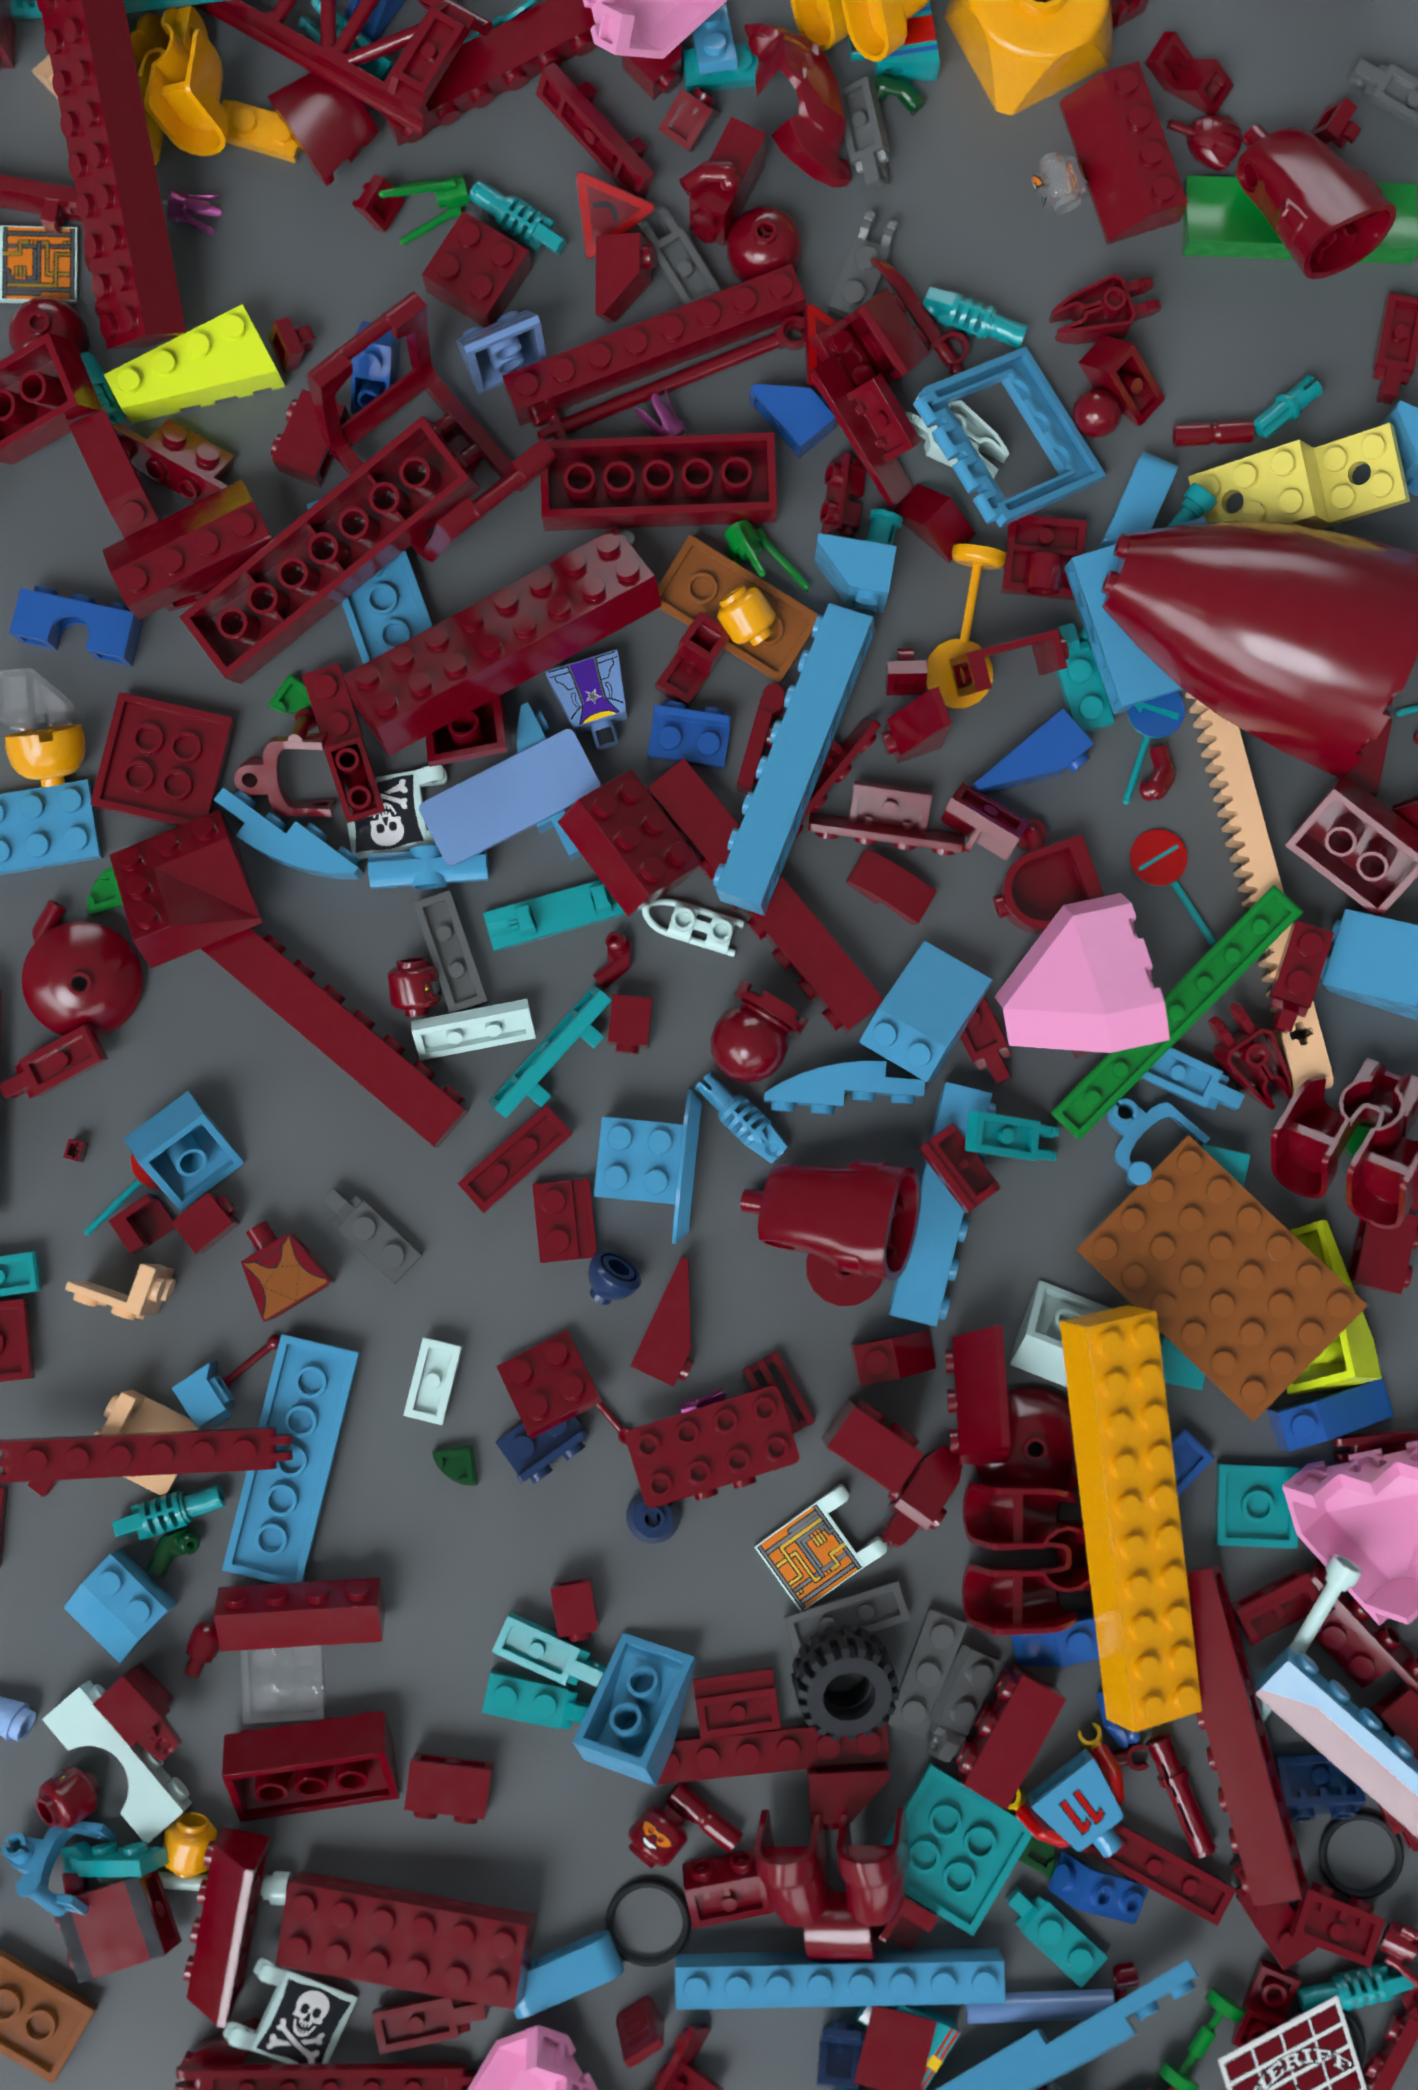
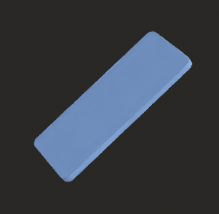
[419,729,601,866]

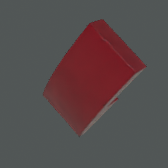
[845,849,937,925]
[1231,1958,1300,2047]

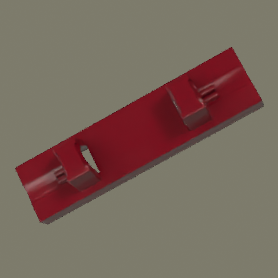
[535,62,655,199]
[0,175,82,234]

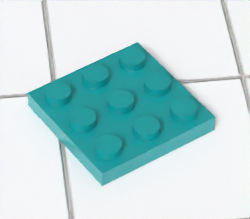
[881,1762,1033,1936]

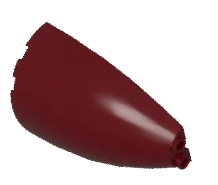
[1101,521,1418,777]

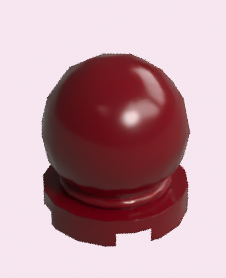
[710,980,809,1083]

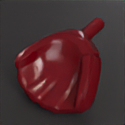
[1167,115,1243,171]

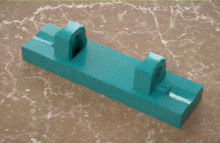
[483,880,642,952]
[488,985,612,1119]

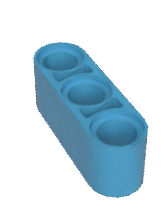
[1099,451,1178,549]
[513,1930,625,2019]

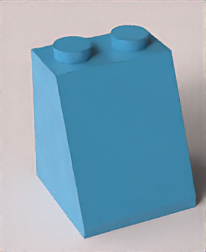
[1320,909,1418,1021]

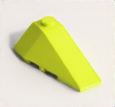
[1286,1220,1382,1395]

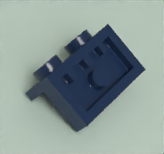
[495,1416,589,1484]
[1275,1755,1366,1822]

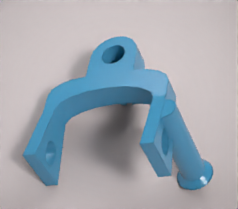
[1106,1098,1210,1187]
[1,1821,118,1917]

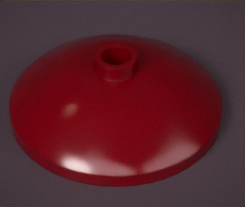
[21,921,143,1037]
[974,1387,1079,1492]

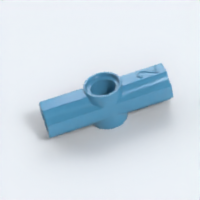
[367,845,489,890]

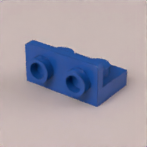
[647,701,732,770]

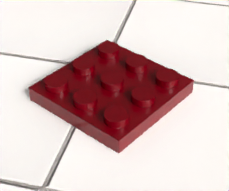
[90,692,235,827]

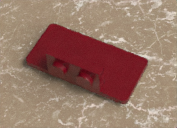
[625,1386,800,1508]

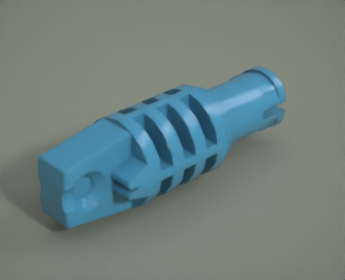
[694,1071,789,1164]

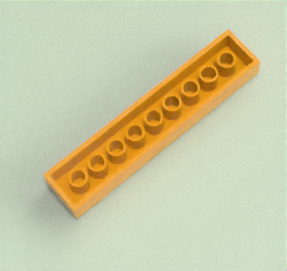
[1059,1305,1202,1733]

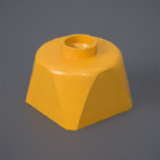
[944,0,1113,116]

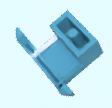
[594,1089,702,1245]

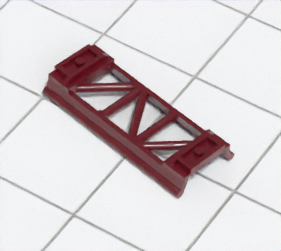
[194,0,492,136]

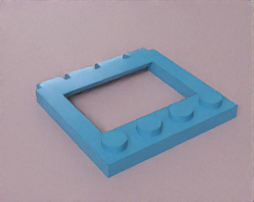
[913,346,1107,527]

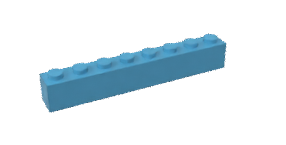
[713,603,875,916]
[675,1947,1005,2010]

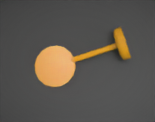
[926,544,1007,709]

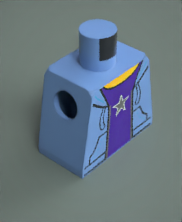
[546,649,627,750]

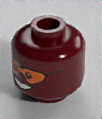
[628,1804,688,1868]

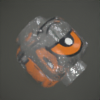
[1032,152,1088,215]

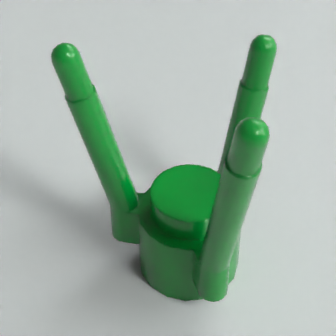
[379,174,469,245]
[724,519,810,591]

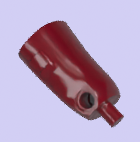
[1235,124,1397,280]
[740,1159,921,1281]

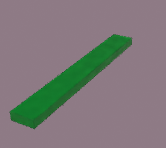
[1050,885,1303,1141]

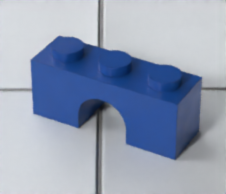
[9,586,143,667]

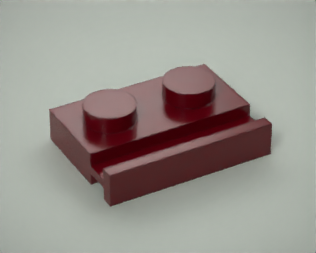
[532,1178,598,1263]
[693,1667,781,1740]

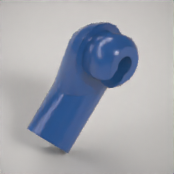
[1096,1692,1140,1747]

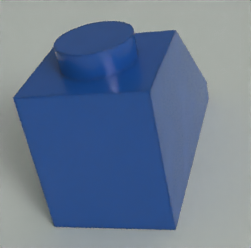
[749,384,836,459]
[1011,1608,1099,1667]

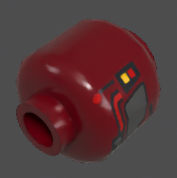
[387,958,441,1017]
[35,1767,100,1830]

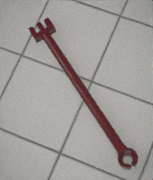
[531,316,805,441]

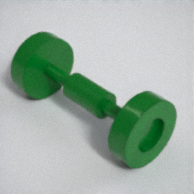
[1158,1987,1246,2090]

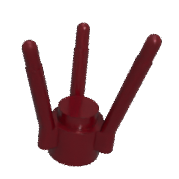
[1378,1919,1418,1989]

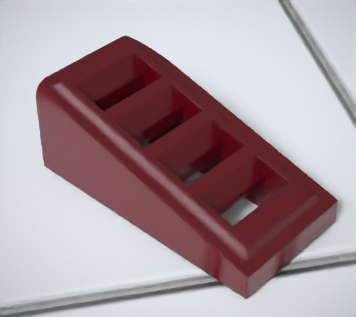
[616,1996,665,2068]

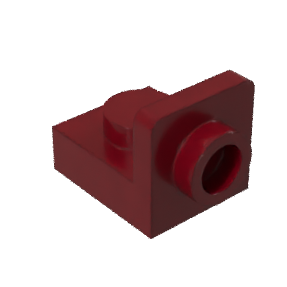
[658,87,721,152]

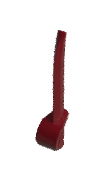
[870,257,969,376]

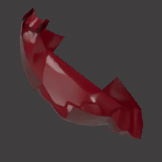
[745,23,852,188]

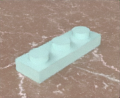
[411,999,536,1061]

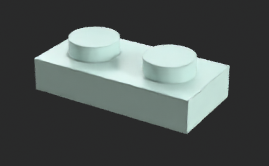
[403,1337,463,1425]

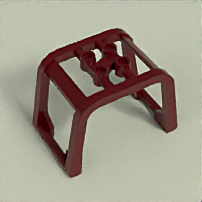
[306,291,556,563]

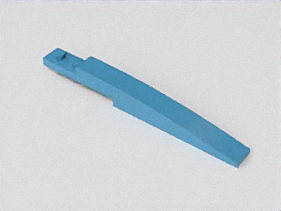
[936,1960,1200,2090]

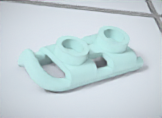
[642,898,745,957]

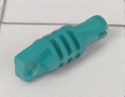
[468,180,568,256]
[923,287,1028,349]
[112,1484,226,1540]
[1297,1962,1414,2013]

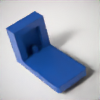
[1048,1851,1149,1924]

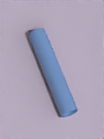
[965,1989,1114,2024]

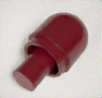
[184,1620,220,1678]

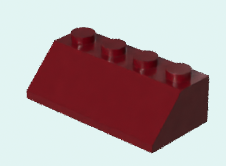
[1059,61,1188,245]
[102,479,273,620]
[222,1711,400,1822]
[183,1827,271,2028]

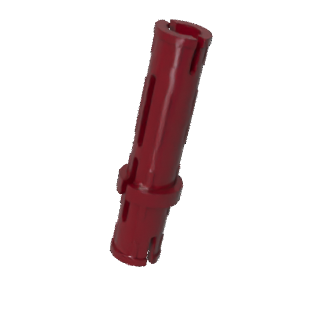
[1145,1733,1218,1858]

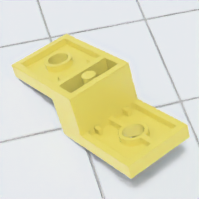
[1188,423,1410,529]

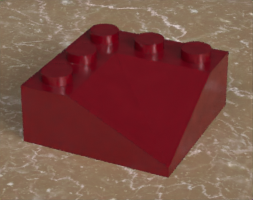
[109,810,263,969]

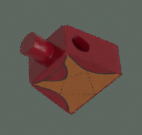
[241,1221,335,1322]

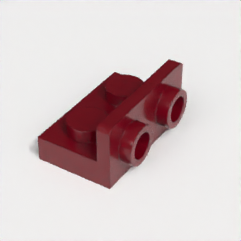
[682,1849,773,1929]
[1289,1881,1385,1968]

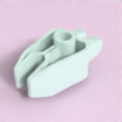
[906,396,1009,479]

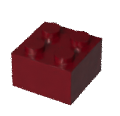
[422,211,532,328]

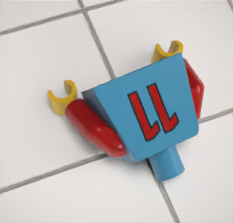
[1008,1723,1125,1857]

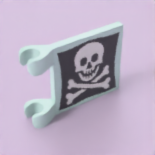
[347,765,448,860]
[223,1957,358,2064]

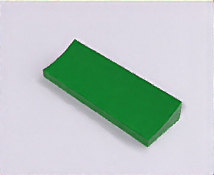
[1182,175,1418,264]

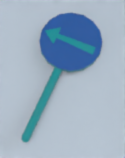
[1122,692,1185,805]

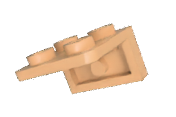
[65,1264,176,1320]
[93,1390,200,1495]

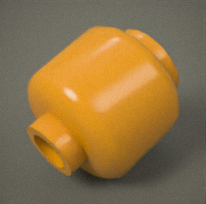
[717,585,776,646]
[163,1812,217,1879]

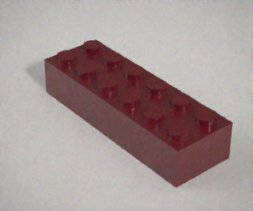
[540,432,777,531]
[275,1871,537,2010]

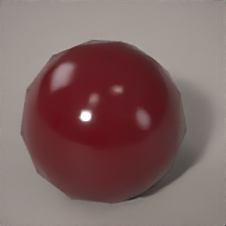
[1072,388,1122,438]

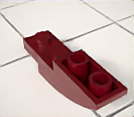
[302,663,386,823]

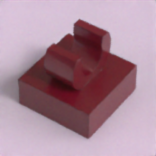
[1311,97,1362,148]
[352,174,405,233]
[269,316,316,373]
[885,648,927,696]

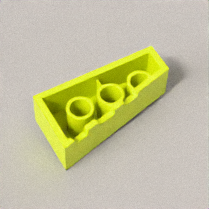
[104,304,286,424]

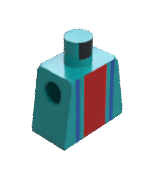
[848,1,940,81]

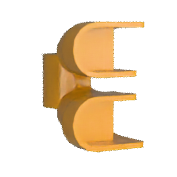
[790,0,930,62]
[130,6,229,165]

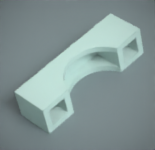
[42,1680,192,1843]

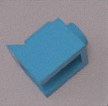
[172,1361,235,1429]

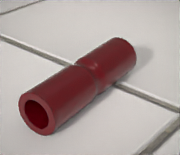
[1172,419,1254,447]
[665,1782,743,1853]

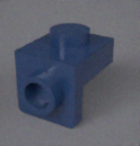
[816,2022,864,2090]

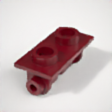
[819,452,867,539]

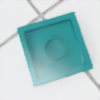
[1214,1463,1299,1549]

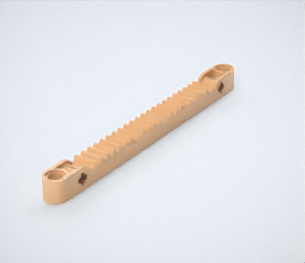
[1185,692,1333,1097]

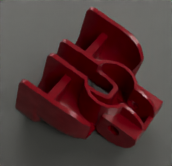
[1271,1058,1418,1229]
[962,1482,1091,1635]
[754,1807,909,1959]

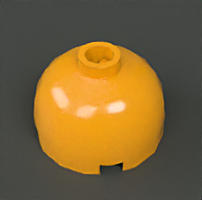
[4,724,86,787]

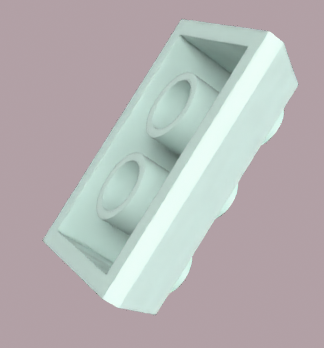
[1010,1280,1112,1387]

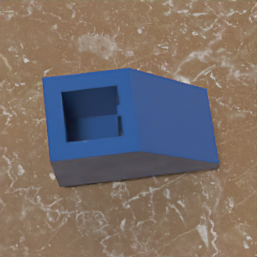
[351,321,400,413]

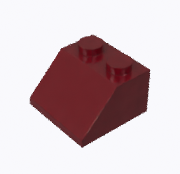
[844,287,930,383]
[425,695,512,767]

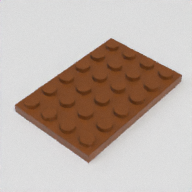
[1076,1135,1368,1422]

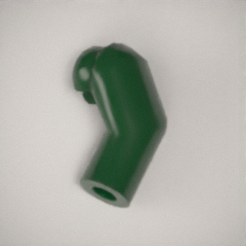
[874,73,926,115]
[147,1528,200,1577]

